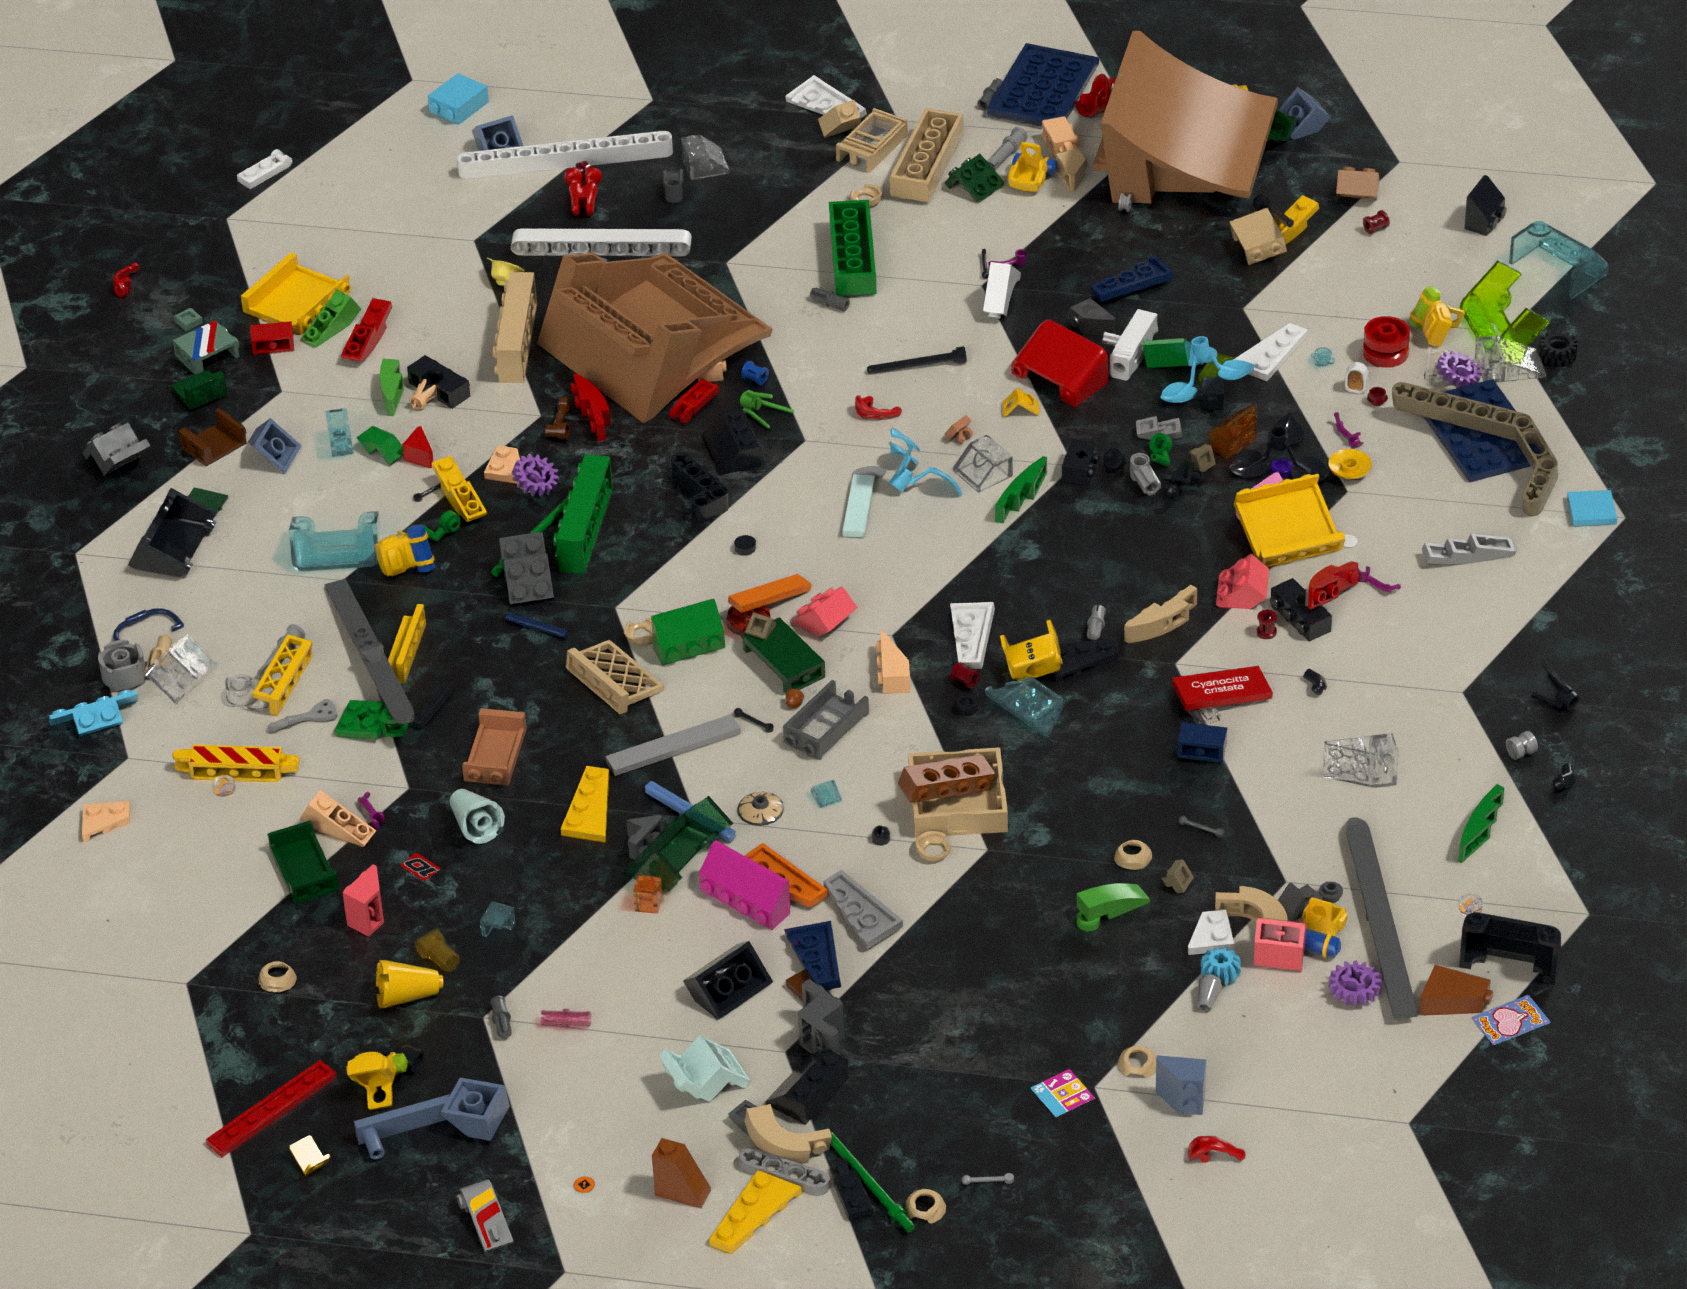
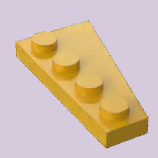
[709,1170,802,1254]

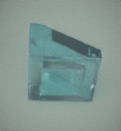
[810,779,842,808]

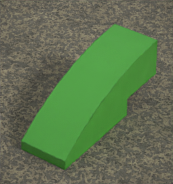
[380,358,404,416]
[1077,883,1150,921]

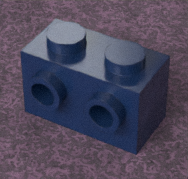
[1177,722,1227,763]

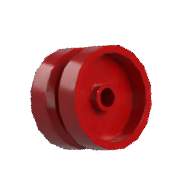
[1363,316,1410,368]

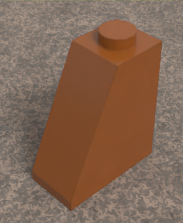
[1419,965,1493,1016]
[652,1138,711,1208]

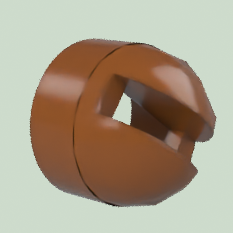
[785,689,804,709]

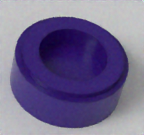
[1271,458,1292,478]

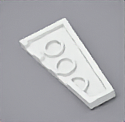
[785,75,867,119]
[1233,323,1308,381]
[950,602,995,669]

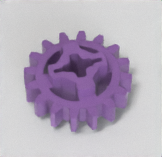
[1436,350,1482,388]
[512,454,559,497]
[1329,960,1382,1006]

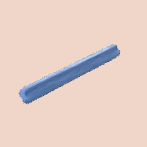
[645,781,736,842]

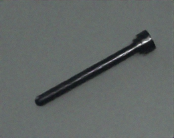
[1253,194,1294,227]
[867,346,967,374]

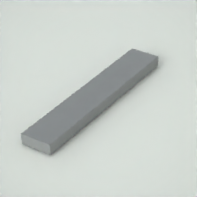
[606,714,741,776]

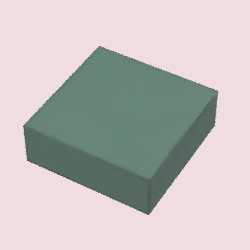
[174,308,203,331]

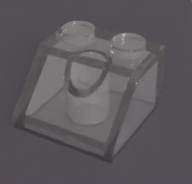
[681,135,730,180]
[953,435,1013,493]

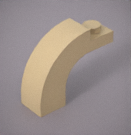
[1215,886,1288,922]
[744,1104,832,1164]

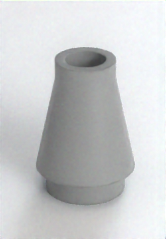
[1197,974,1222,1012]

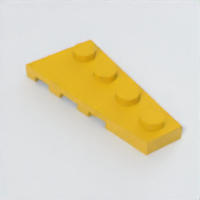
[561,766,609,843]

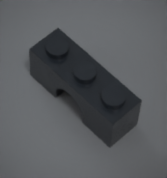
[407,355,470,409]
[1270,578,1332,642]

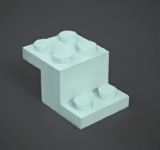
[658,1035,751,1102]

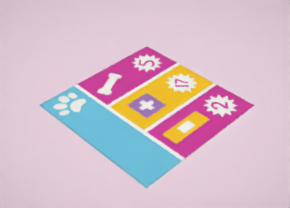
[1031,1069,1095,1117]

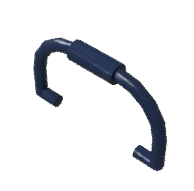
[113,608,184,641]

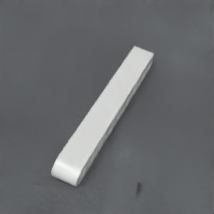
[511,229,692,256]

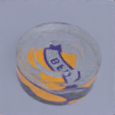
[212,775,236,797]
[1458,893,1483,915]

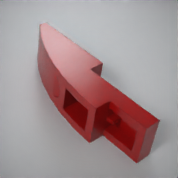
[341,298,393,362]
[571,373,611,441]
[1308,561,1359,610]

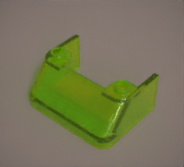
[1460,260,1550,354]

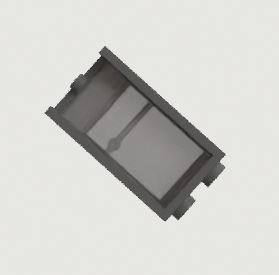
[783,680,869,760]

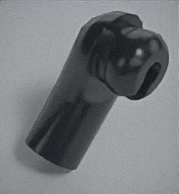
[1303,668,1327,695]
[1552,763,1575,790]

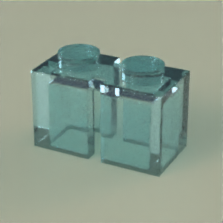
[325,408,353,457]

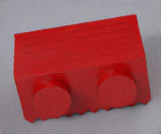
[250,321,294,355]

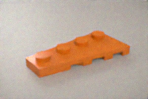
[744,843,828,908]

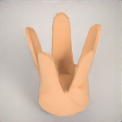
[409,379,437,410]

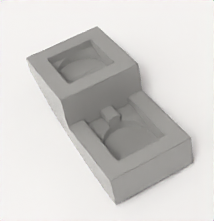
[1136,416,1182,440]

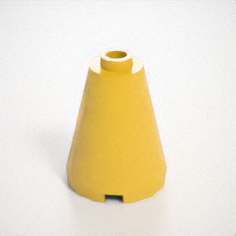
[376,960,443,1008]

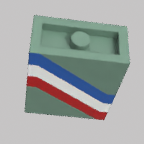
[173,321,240,375]

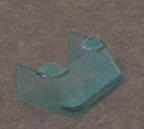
[1509,221,1609,299]

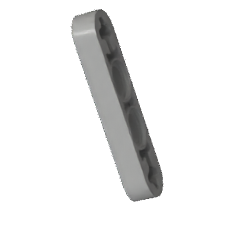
[739,1148,830,1196]

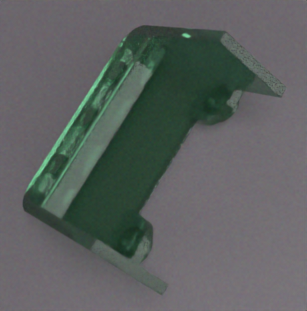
[625,796,733,892]

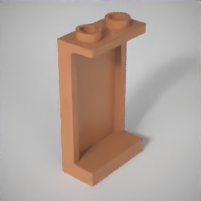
[462,708,527,786]

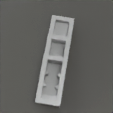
[1422,533,1516,564]

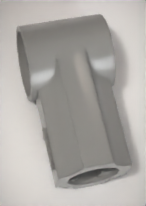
[1130,453,1161,496]

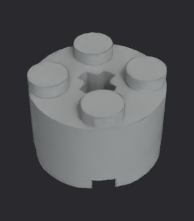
[98,640,146,692]

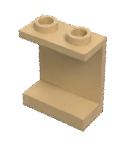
[1229,208,1287,265]

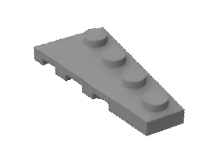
[823,870,903,950]

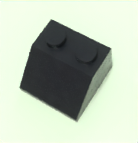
[1464,175,1507,236]

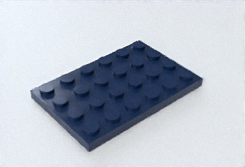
[987,43,1099,126]
[1423,379,1542,483]

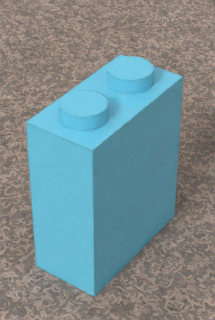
[427,73,489,125]

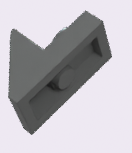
[627,815,664,861]
[1278,882,1323,921]

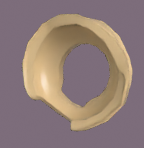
[850,184,883,207]
[624,618,653,645]
[915,831,951,861]
[1114,840,1152,870]
[258,961,297,992]
[1118,1046,1156,1078]
[905,1189,946,1223]

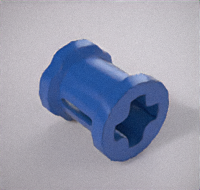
[741,361,769,386]

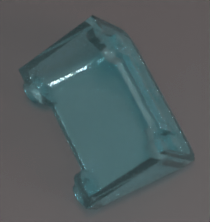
[289,511,380,571]

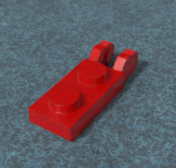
[669,379,719,424]

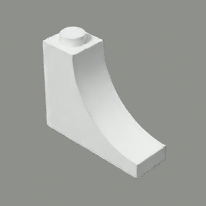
[983,262,1021,319]

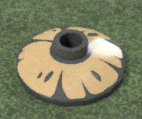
[738,791,784,826]

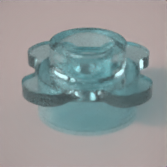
[1311,347,1335,367]

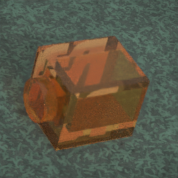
[633,875,663,914]

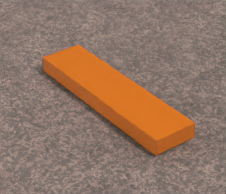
[728,574,811,613]

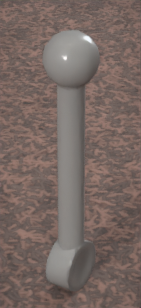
[962,1173,1014,1185]

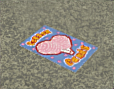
[1471,995,1551,1045]

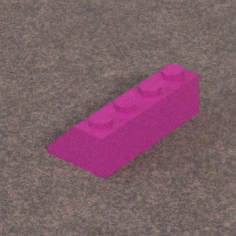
[699,840,790,930]

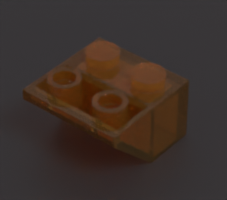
[1209,404,1257,459]

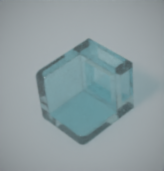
[480,901,516,937]

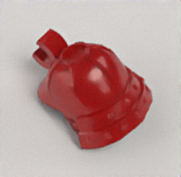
[1076,74,1116,117]

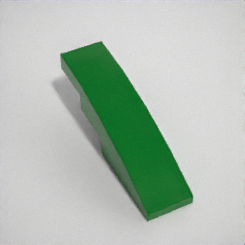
[995,456,1047,524]
[1458,784,1504,863]

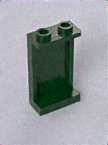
[742,617,825,693]
[267,820,339,905]

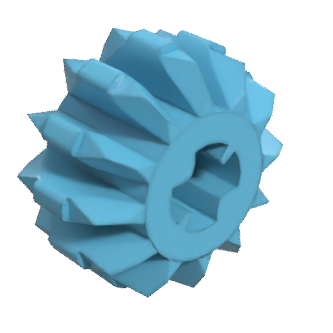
[1200,947,1241,986]

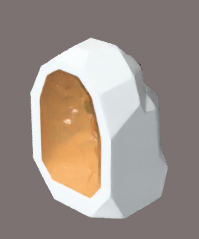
[1345,362,1369,394]

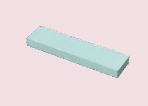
[843,474,875,538]

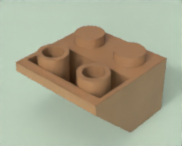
[1336,167,1380,199]

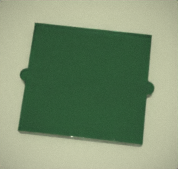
[188,487,228,518]

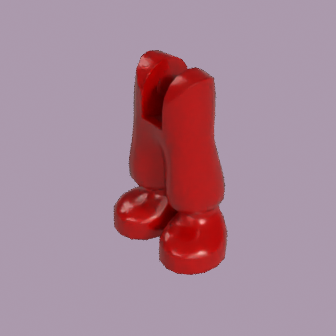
[564,167,602,216]

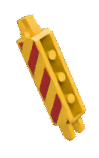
[172,744,300,782]

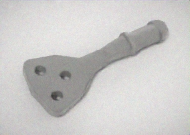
[268,699,338,733]

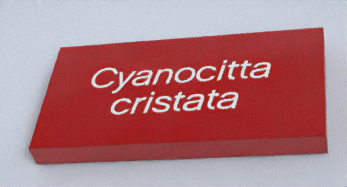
[1172,666,1273,711]

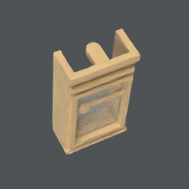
[836,108,908,173]

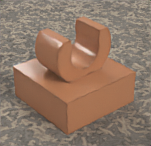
[944,415,973,444]

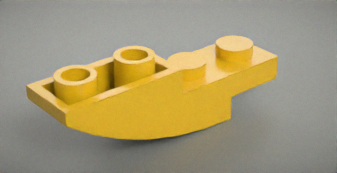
[1273,195,1319,245]
[432,455,487,522]

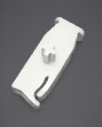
[1102,309,1158,381]

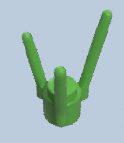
[740,390,794,429]

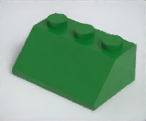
[651,598,725,666]

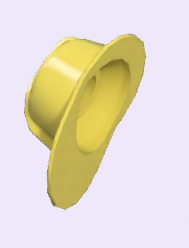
[487,258,525,286]

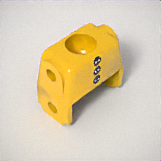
[1000,620,1063,682]

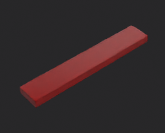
[206,1060,337,1158]

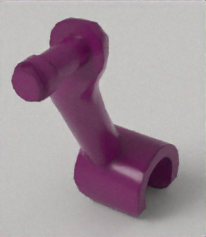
[988,249,1026,270]
[1334,412,1364,448]
[1358,566,1401,593]
[357,792,385,830]

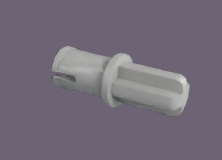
[1087,605,1106,641]

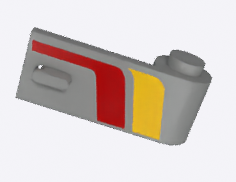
[456,1179,514,1252]

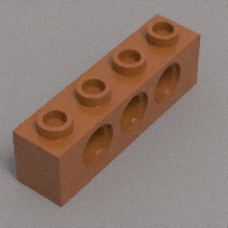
[898,754,995,803]

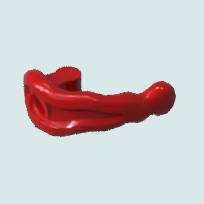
[113,263,139,297]
[855,395,902,419]
[1187,1136,1246,1163]

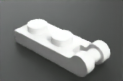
[237,149,292,189]

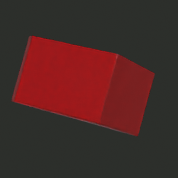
[402,426,434,468]

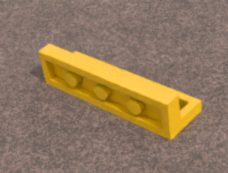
[388,604,426,684]
[253,634,312,716]

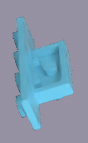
[49,690,138,736]

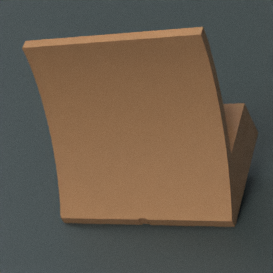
[1093,31,1278,203]
[537,252,773,423]

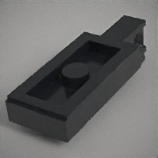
[833,1158,873,1221]

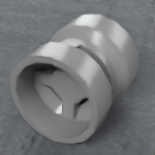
[1506,731,1538,760]

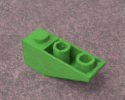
[301,290,361,348]

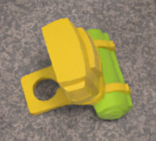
[1408,286,1465,347]
[346,1052,408,1110]

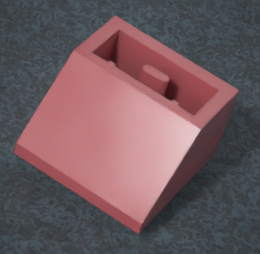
[1216,554,1269,609]
[791,586,858,636]
[342,864,384,937]
[1254,917,1307,971]

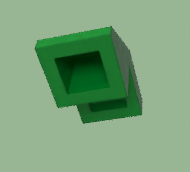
[357,426,403,465]

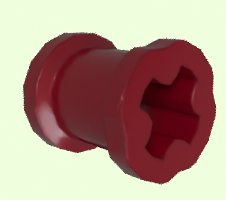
[1363,210,1390,234]
[1257,609,1277,639]
[950,662,980,689]

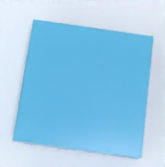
[1567,490,1617,526]

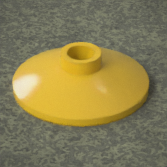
[1328,449,1372,479]

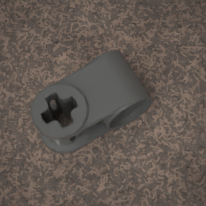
[663,169,684,203]

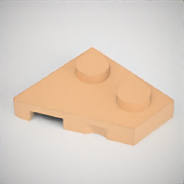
[484,445,520,484]
[82,801,131,842]

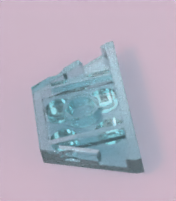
[985,677,1064,738]

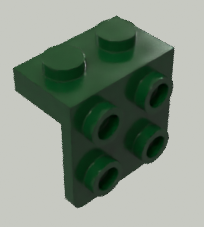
[1267,109,1298,143]
[945,153,1004,202]
[172,371,228,410]

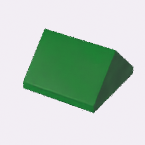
[1142,338,1191,368]

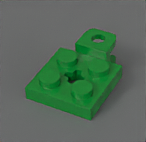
[334,700,408,739]

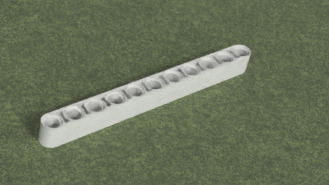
[457,131,673,179]

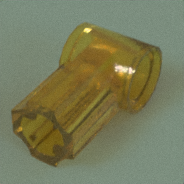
[414,929,460,972]

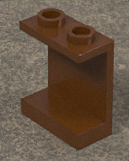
[178,408,247,467]

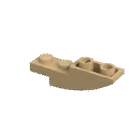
[1124,585,1197,643]

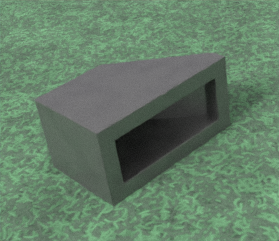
[1070,298,1116,336]

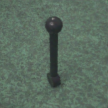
[982,249,989,279]
[413,483,441,502]
[734,708,774,733]

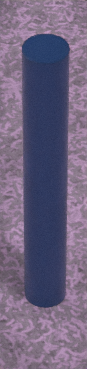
[506,612,569,639]

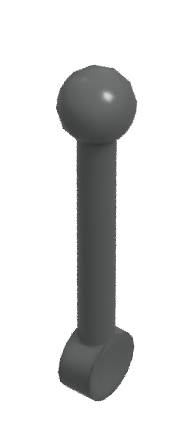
[1178,816,1224,838]

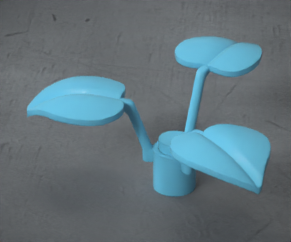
[1160,336,1255,403]
[889,427,962,496]

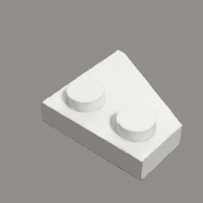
[1188,910,1234,955]

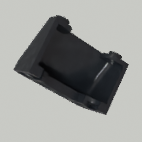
[128,488,217,577]
[1459,912,1562,985]

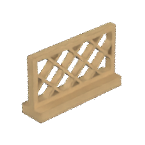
[566,640,664,714]

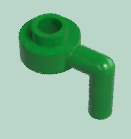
[1150,433,1172,467]
[421,510,460,542]

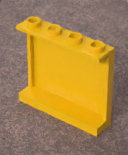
[241,252,351,335]
[1234,474,1345,567]

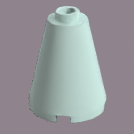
[450,789,505,844]

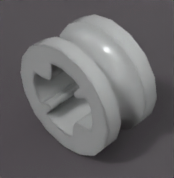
[1119,193,1132,212]

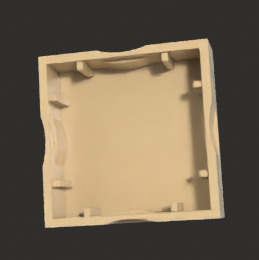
[908,748,1008,838]

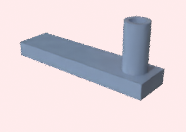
[354,1095,450,1159]

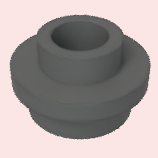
[1319,881,1343,903]

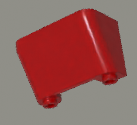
[1011,319,1108,408]

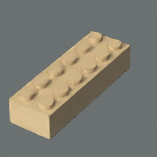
[890,108,963,203]
[493,272,537,383]

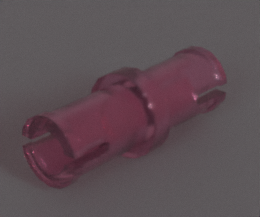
[541,1009,591,1028]

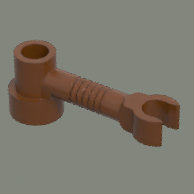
[545,397,571,440]

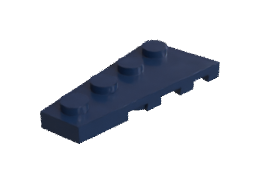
[1091,255,1174,302]
[784,921,841,990]

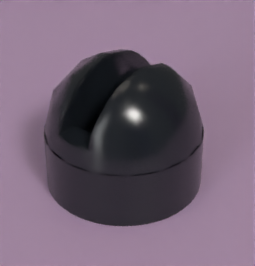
[872,825,890,846]

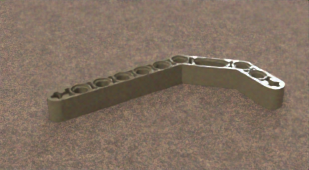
[1392,382,1558,516]

